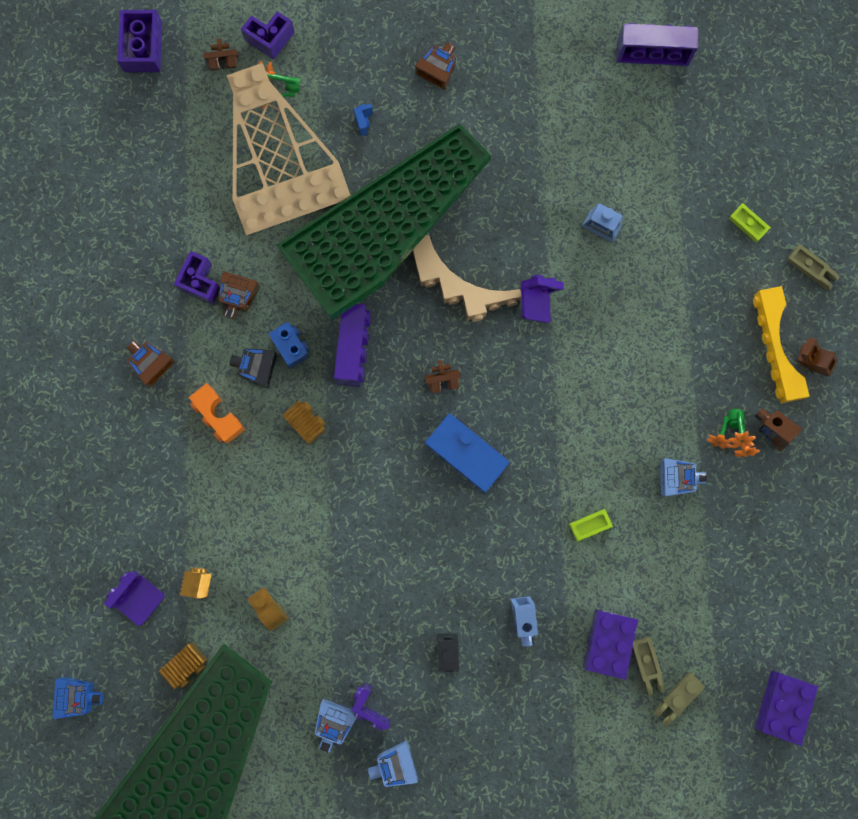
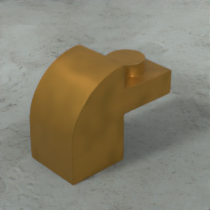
[247,587,289,631]

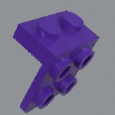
[521,275,564,323]
[104,571,165,626]
[351,683,390,731]

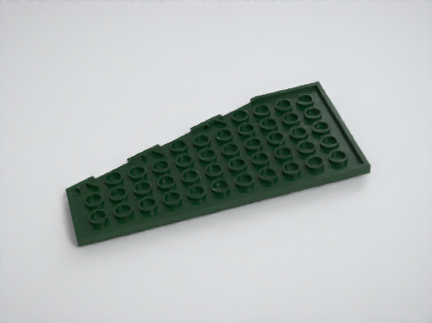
[277,124,491,320]
[94,644,272,819]

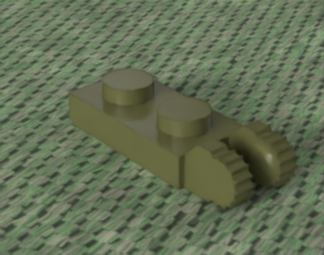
[786,244,840,290]
[632,636,665,696]
[653,672,705,726]

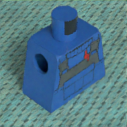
[52,677,104,719]

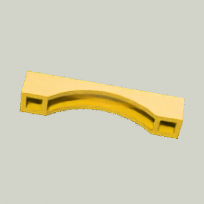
[753,286,810,403]

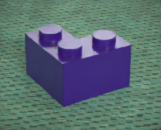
[241,11,295,60]
[174,251,220,305]

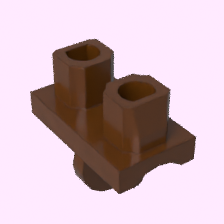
[203,38,239,71]
[425,360,461,393]

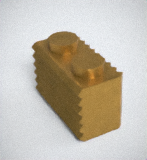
[282,400,326,445]
[179,567,212,598]
[158,642,208,689]

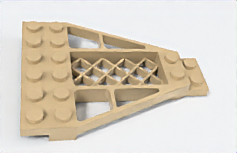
[227,63,351,235]

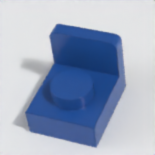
[354,104,373,136]

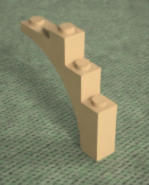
[413,235,521,322]

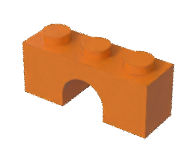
[189,383,246,444]

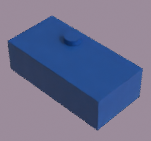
[425,413,510,494]

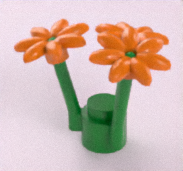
[257,61,300,112]
[707,409,760,458]

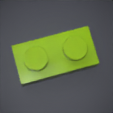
[728,203,771,243]

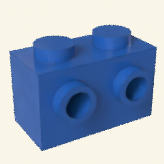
[268,322,310,369]

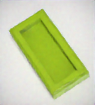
[569,509,613,542]

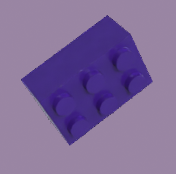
[117,10,162,72]
[583,609,638,680]
[755,670,818,746]

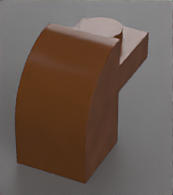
[797,337,838,377]

